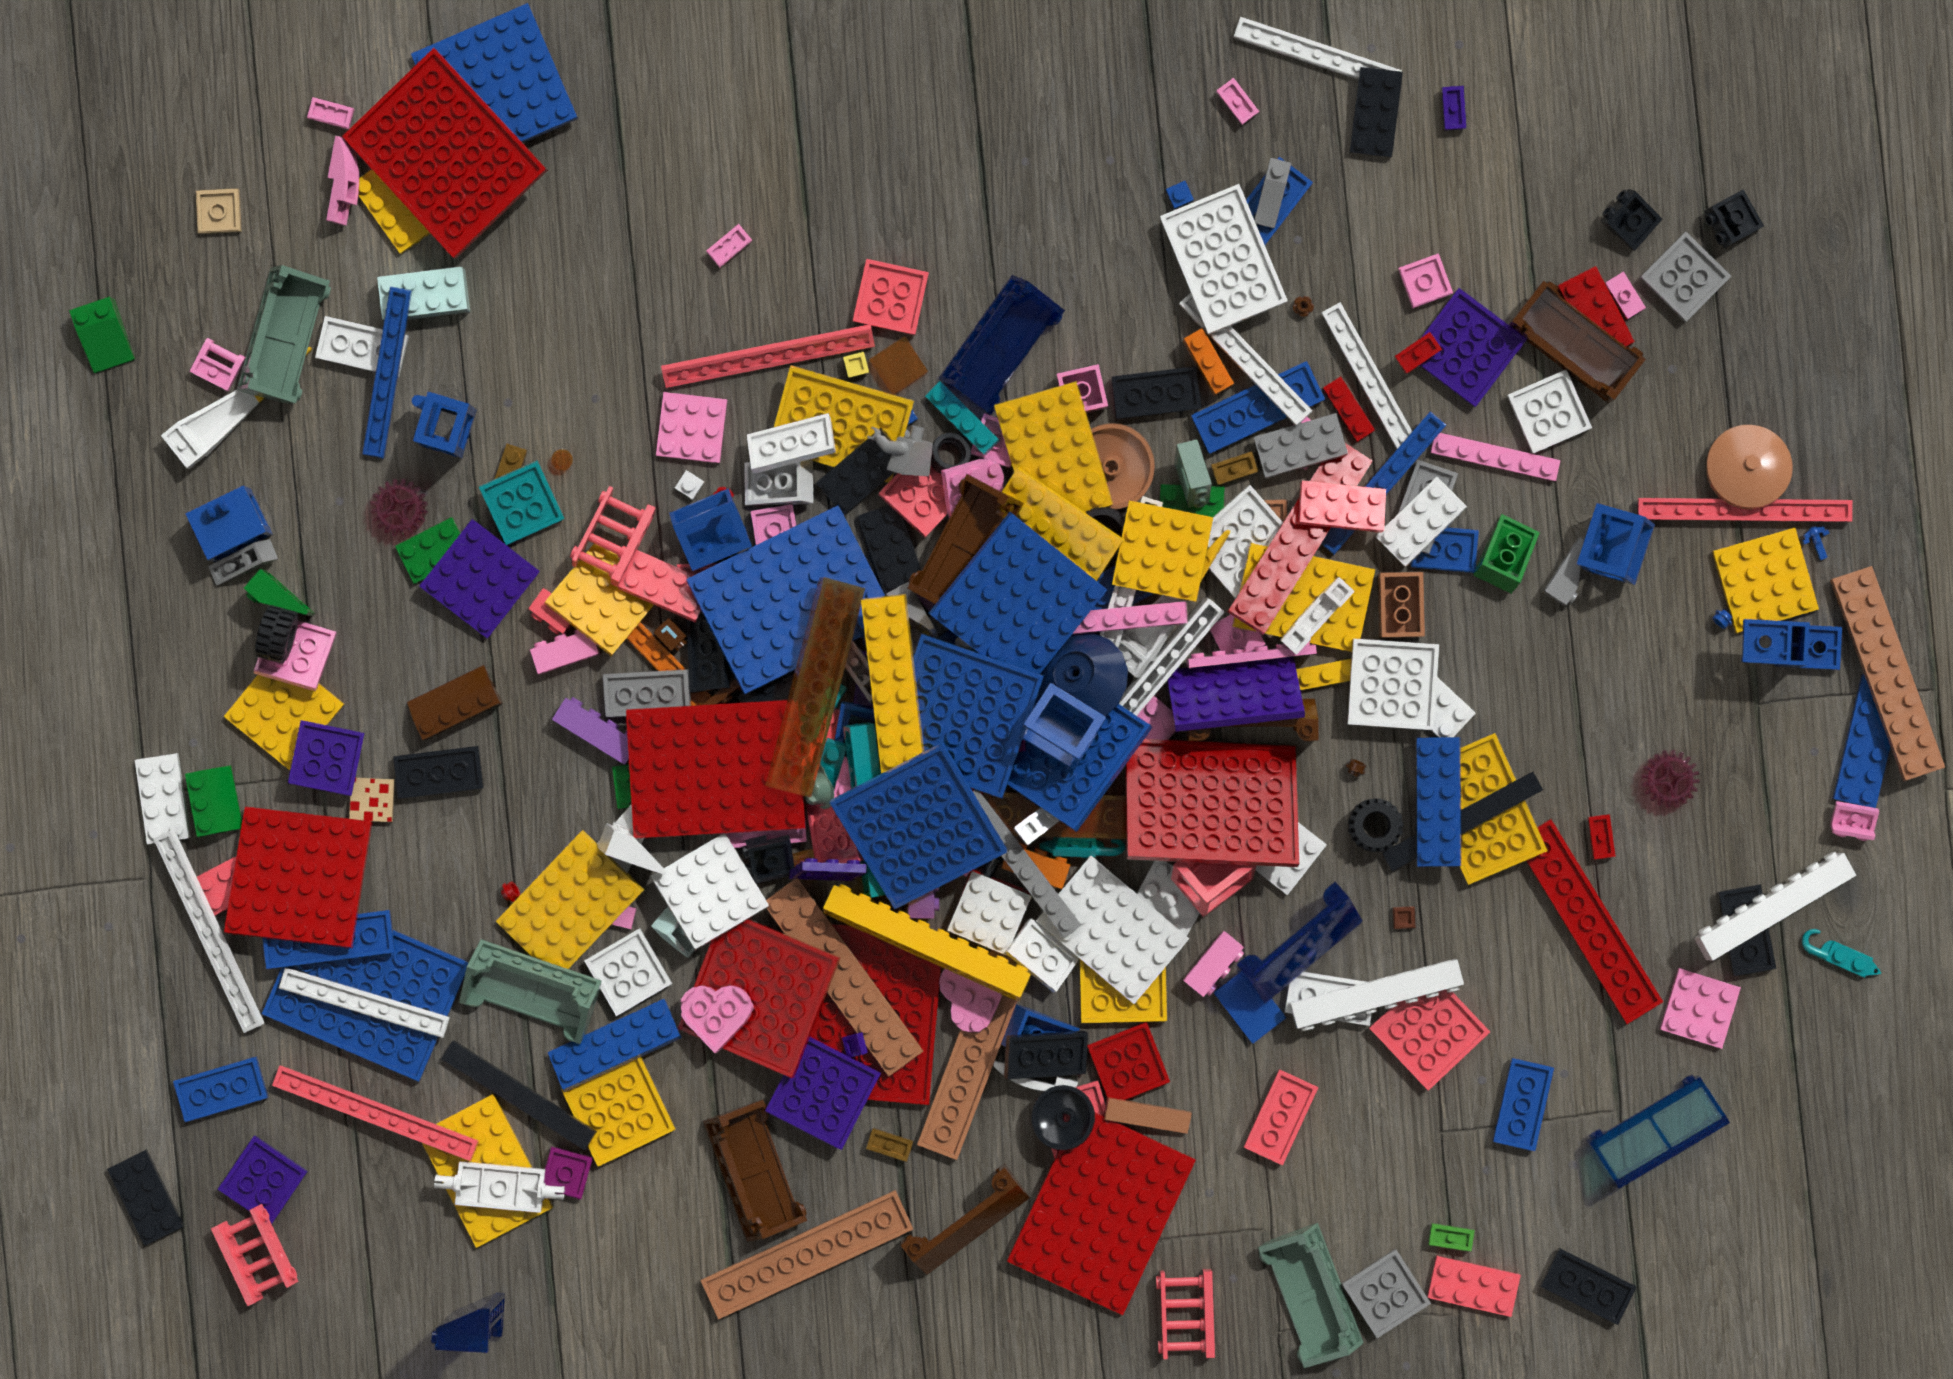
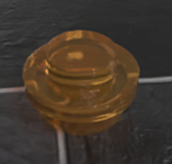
[551,449,573,471]

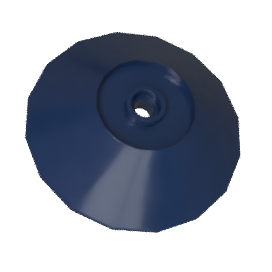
[1037,633,1128,717]

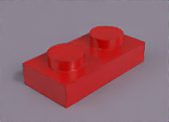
[1394,332,1442,374]
[1587,814,1616,860]

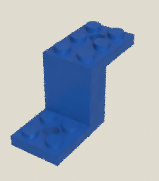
[1741,619,1842,670]

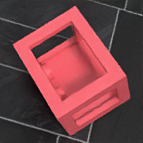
[1171,862,1257,917]

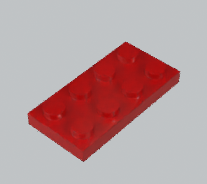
[1557,266,1635,347]

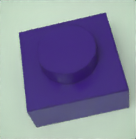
[842,1032,868,1058]

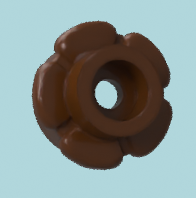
[1293,296,1314,317]
[1346,759,1366,777]

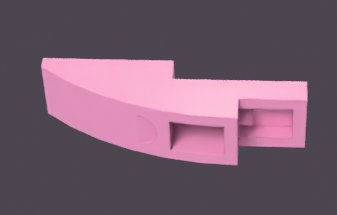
[326,136,359,226]

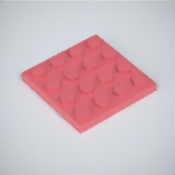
[1369,989,1490,1091]

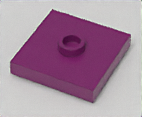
[544,1146,593,1199]

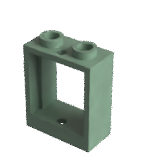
[1174,440,1212,508]

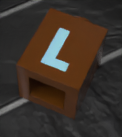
[653,618,687,652]

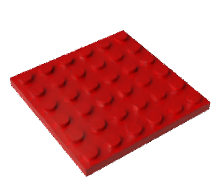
[224,807,372,948]
[678,919,840,1078]

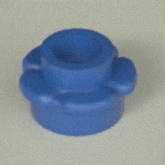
[1712,610,1732,629]

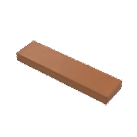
[1104,1097,1192,1134]

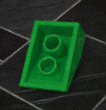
[69,296,135,373]
[1473,514,1540,594]
[244,569,316,617]

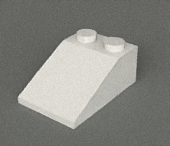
[745,460,813,505]
[598,822,666,875]

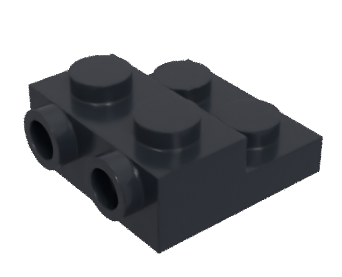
[1601,189,1662,251]
[1704,189,1764,248]
[742,835,795,884]

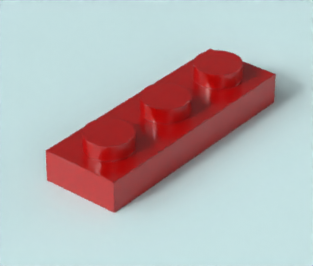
[1322,377,1375,442]

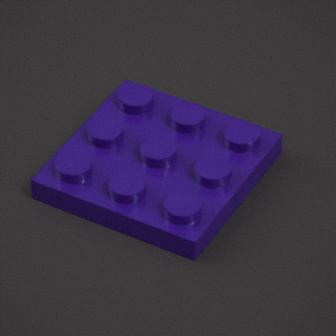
[287,720,364,796]
[789,858,866,881]
[218,1135,308,1224]

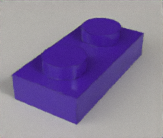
[1441,86,1466,131]

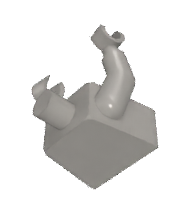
[867,425,933,476]

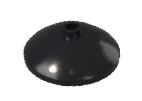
[1032,1085,1095,1150]

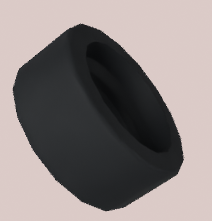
[931,433,971,474]

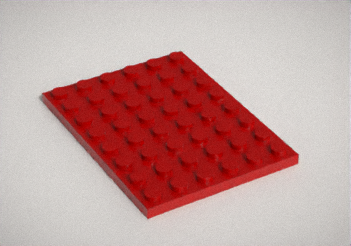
[342,48,548,259]
[626,699,806,838]
[1125,739,1300,867]
[810,924,941,1105]
[1007,1112,1196,1315]

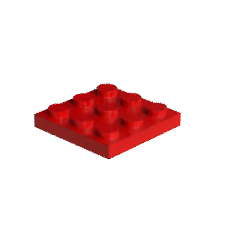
[1087,1022,1170,1100]

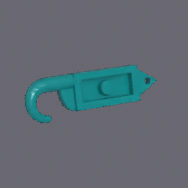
[1039,837,1126,858]
[1802,929,1881,978]

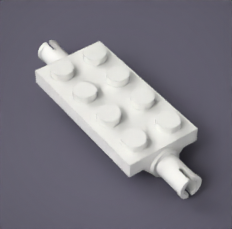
[434,1161,565,1213]

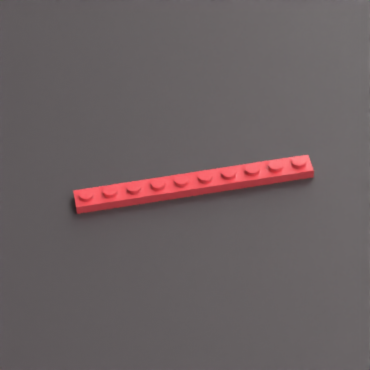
[661,324,875,388]
[1637,498,1852,522]
[272,1065,479,1161]

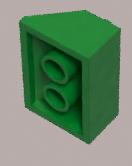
[185,765,242,837]

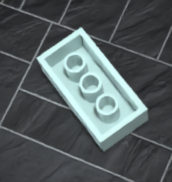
[377,267,470,320]

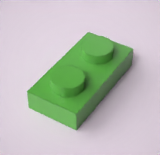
[1428,1223,1475,1251]

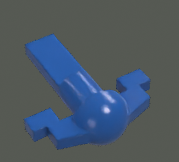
[1802,527,1830,560]

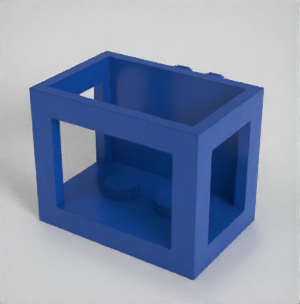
[411,392,477,458]
[185,485,273,562]
[669,489,752,571]
[1577,503,1655,585]
[1019,683,1106,771]

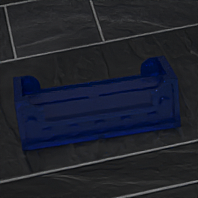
[938,275,1065,414]
[1236,881,1363,1004]
[431,1292,505,1353]

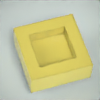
[843,352,869,378]

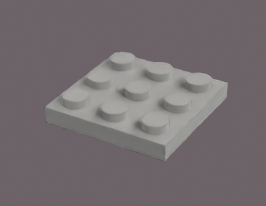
[1640,232,1731,322]
[1342,1248,1431,1338]

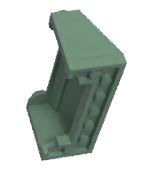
[236,265,331,404]
[459,939,602,1044]
[1258,1223,1364,1368]

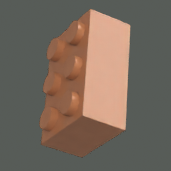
[1378,572,1425,638]

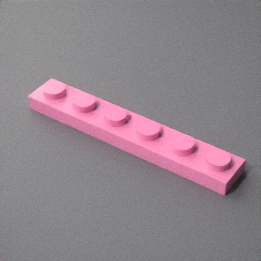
[1430,433,1561,482]
[1072,601,1188,635]
[1186,641,1317,668]

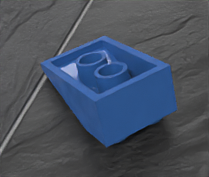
[1001,1004,1080,1047]

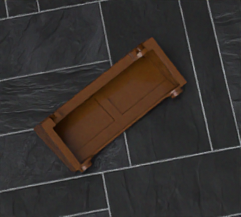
[1508,281,1646,404]
[907,474,1024,604]
[1186,699,1319,741]
[703,1100,807,1242]
[901,1163,1030,1275]

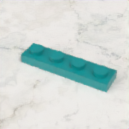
[925,381,1000,456]

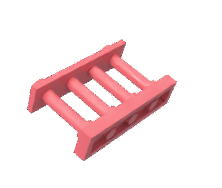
[570,486,656,587]
[211,1204,299,1306]
[1156,1269,1215,1359]

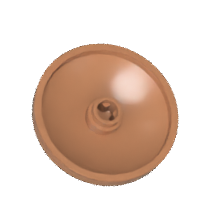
[1091,423,1155,509]
[1706,425,1793,510]

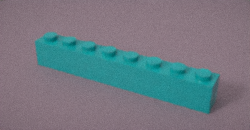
[843,722,886,897]

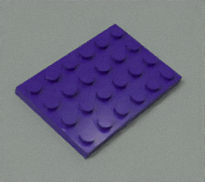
[1167,656,1305,732]

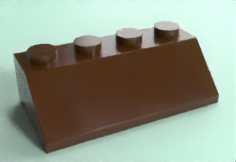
[407,665,502,741]

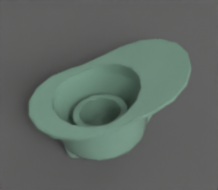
[801,761,834,809]

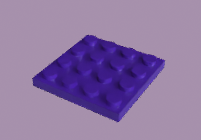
[1419,288,1527,407]
[419,519,540,638]
[765,1037,881,1150]

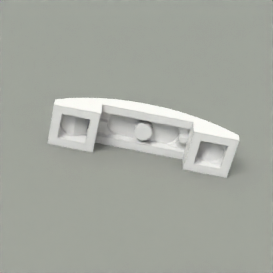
[1281,577,1355,655]
[1014,808,1059,845]
[993,1061,1078,1091]

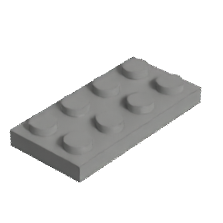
[1254,413,1348,479]
[1398,460,1458,555]
[603,669,691,717]

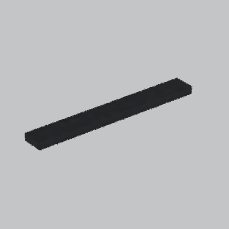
[1382,771,1544,871]
[442,1040,597,1150]

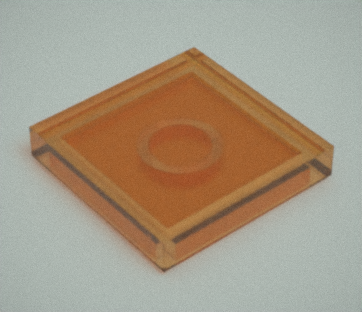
[869,336,928,395]

